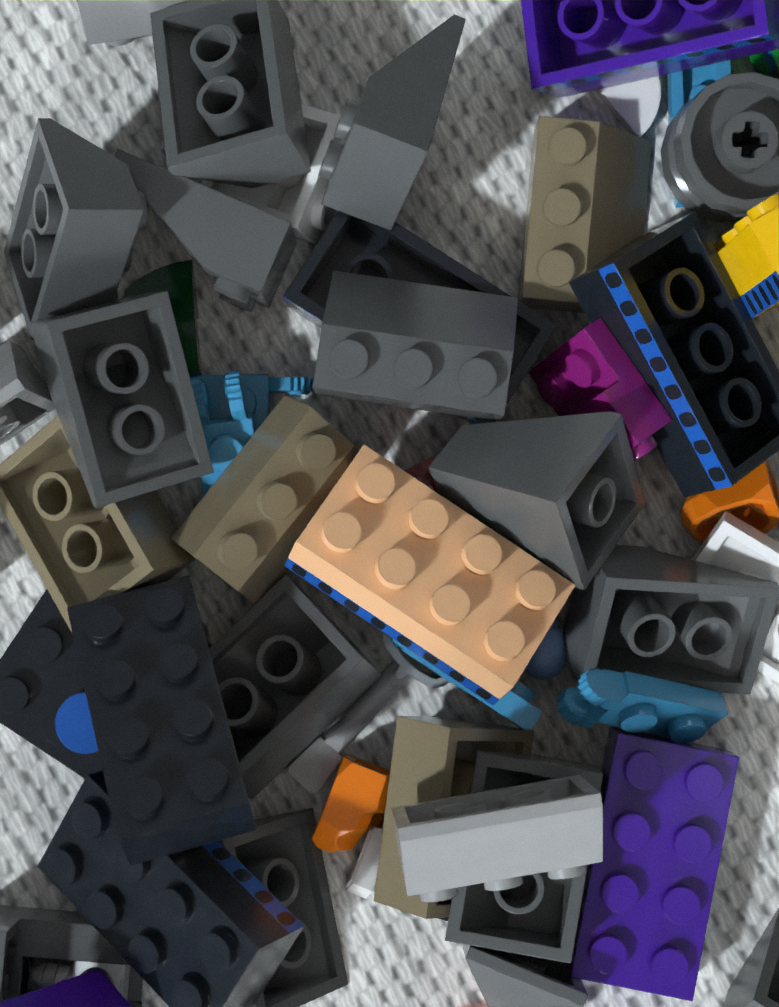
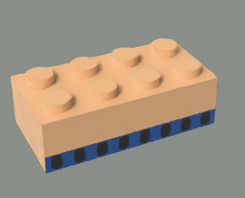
[284,444,575,705]

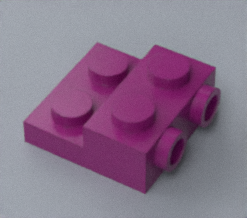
[528,317,672,462]

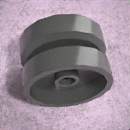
[660,72,779,223]

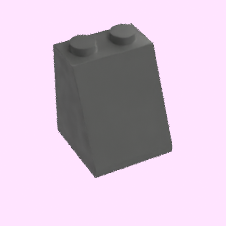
[428,411,645,590]

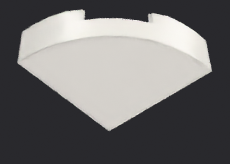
[600,76,661,138]
[345,827,383,899]

